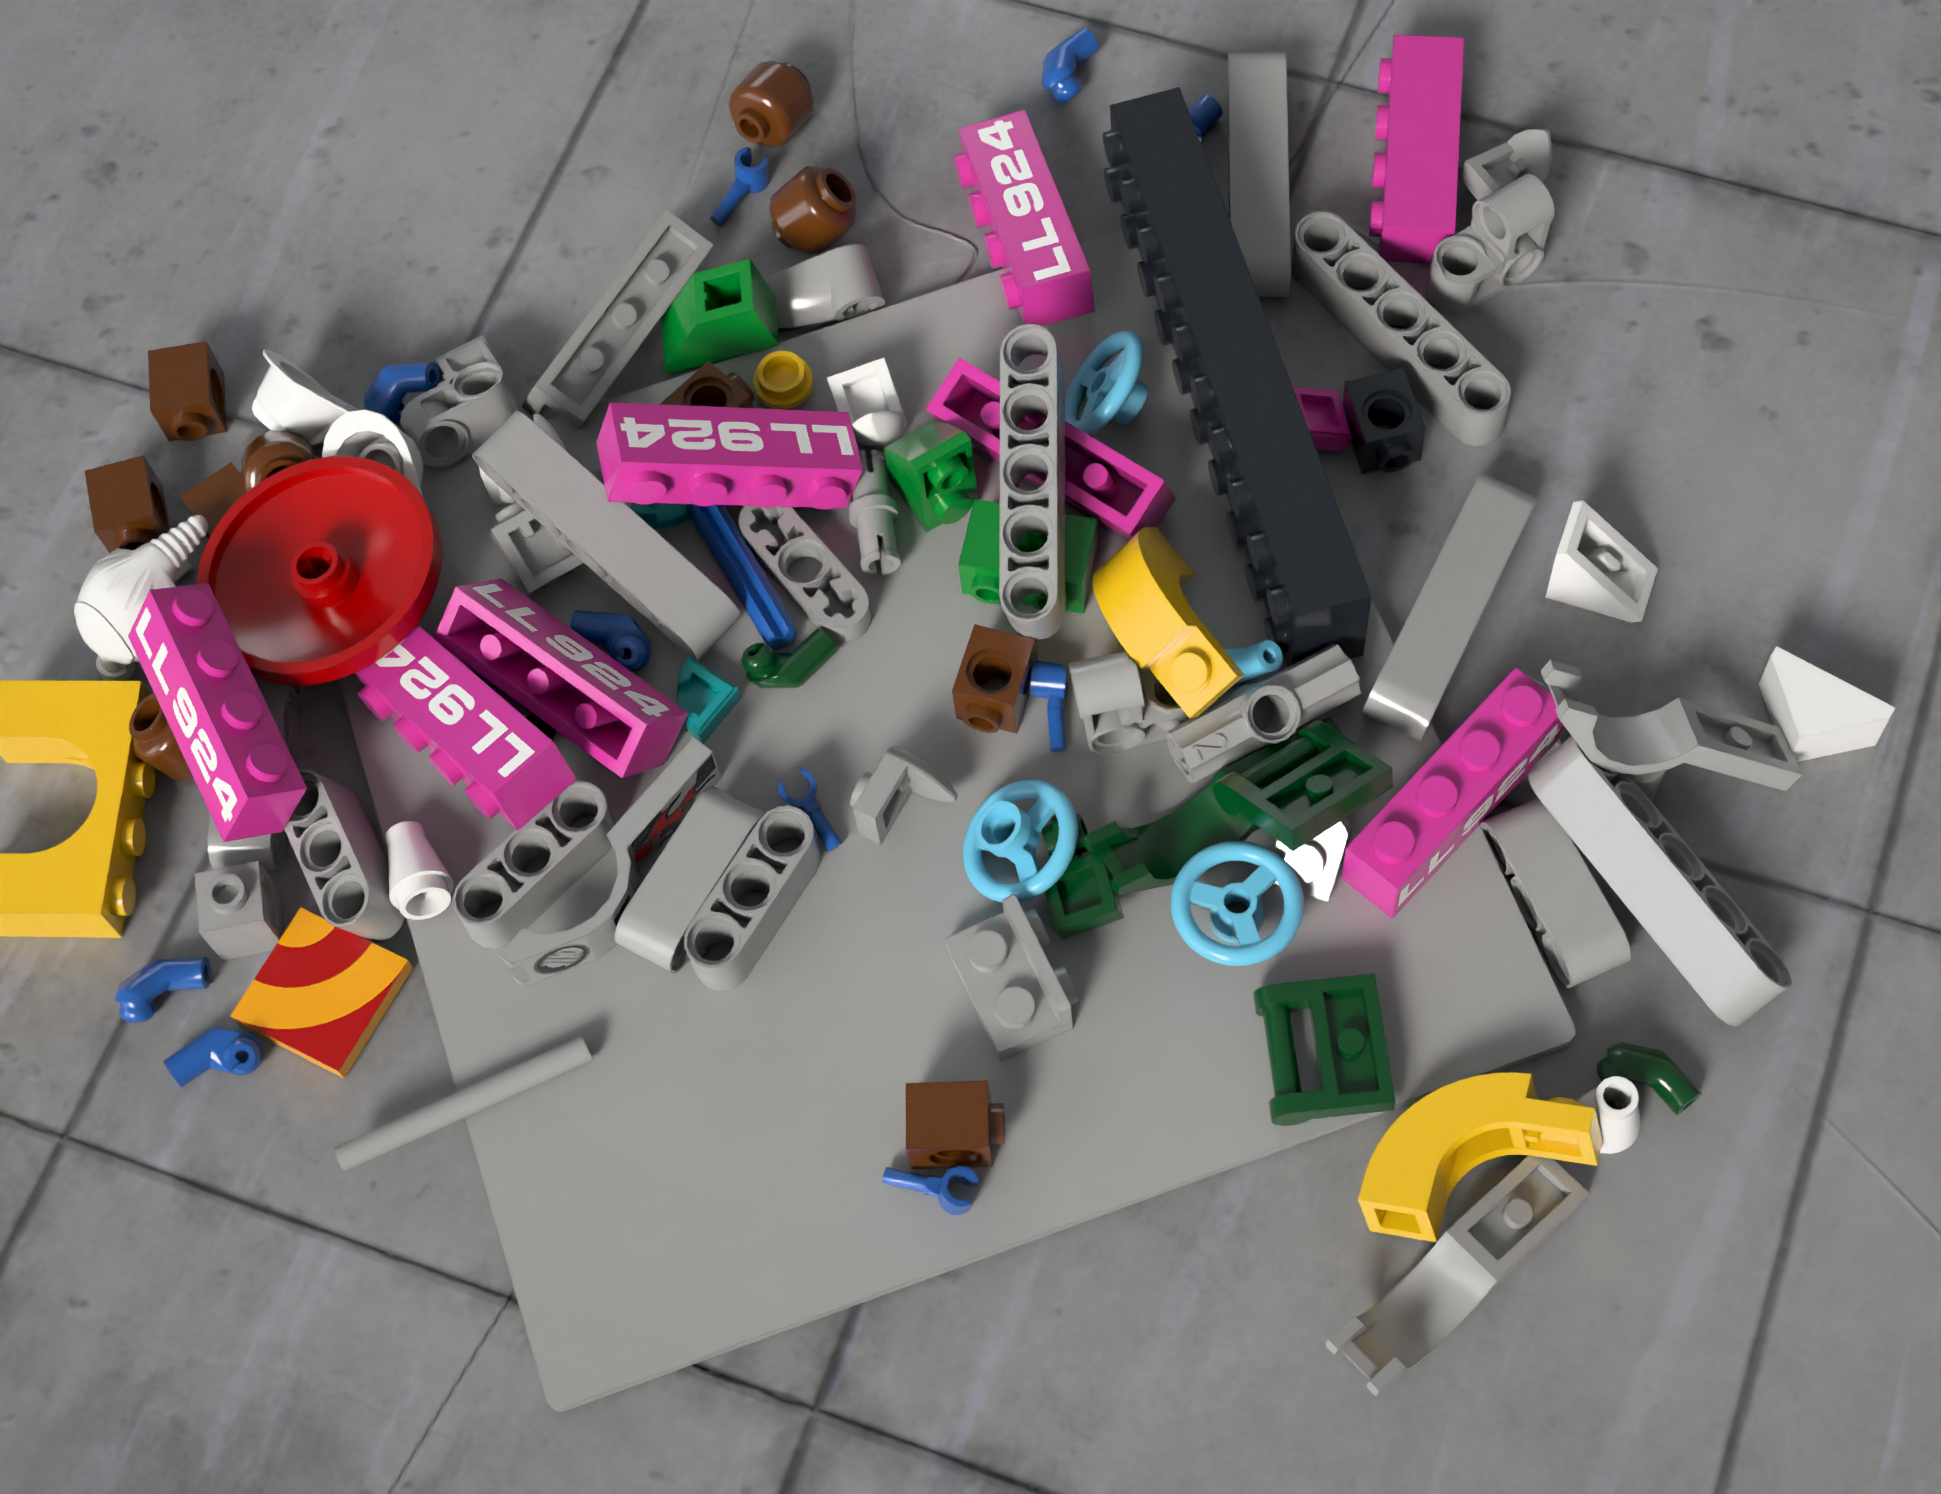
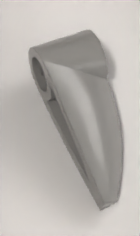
[764,244,885,329]

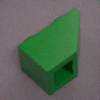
[661,259,779,374]
[883,419,978,533]

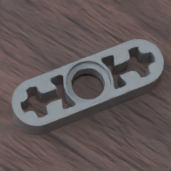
[739,506,872,643]

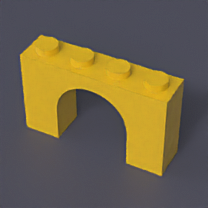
[0,680,156,938]

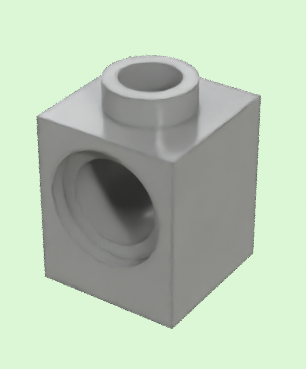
[194,861,284,961]

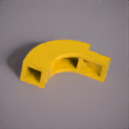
[1092,527,1245,718]
[1358,1072,1603,1242]

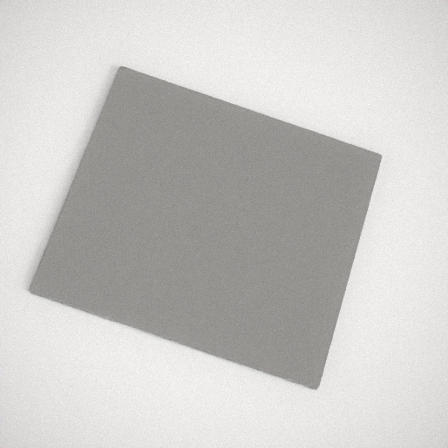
[338,229,1576,1412]

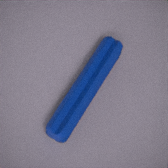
[689,504,798,650]

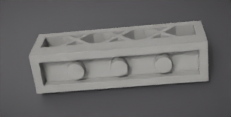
[522,209,714,429]

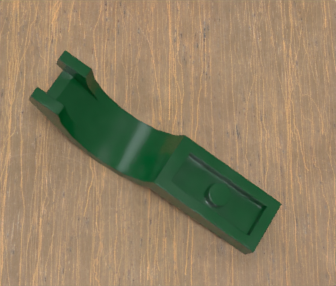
[1083,716,1343,895]

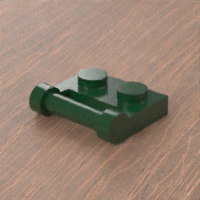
[1213,720,1393,851]
[1253,973,1396,1126]

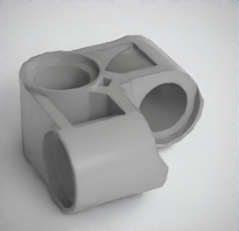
[1426,174,1555,314]
[400,335,522,468]
[1068,651,1191,754]

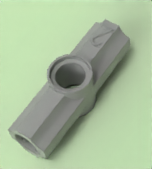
[1164,644,1361,783]

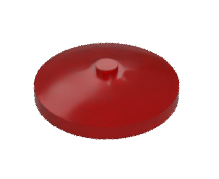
[196,456,443,685]

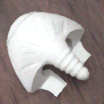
[74,515,209,681]

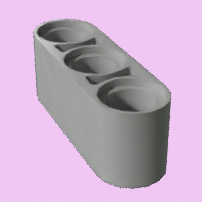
[284,769,405,941]
[452,781,616,949]
[615,786,765,974]
[1480,798,1631,989]
[684,806,821,991]

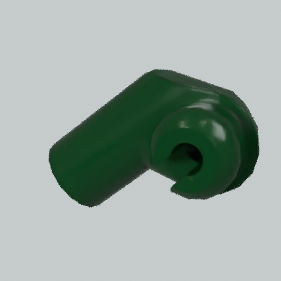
[741,629,838,688]
[1596,1042,1702,1115]

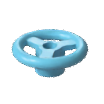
[1065,330,1148,436]
[963,779,1078,903]
[1170,841,1304,966]

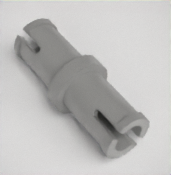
[848,450,901,576]

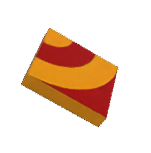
[230,907,413,1079]

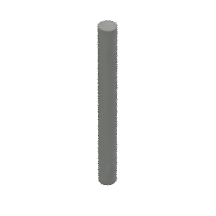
[334,1036,593,1172]

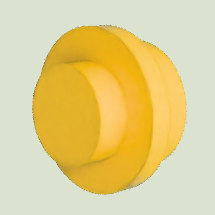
[753,351,814,410]

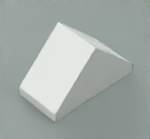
[1545,500,1658,623]
[1759,646,1895,762]

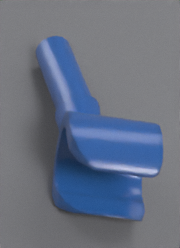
[710,147,769,226]
[1029,661,1069,752]
[776,766,842,852]
[883,1166,979,1215]

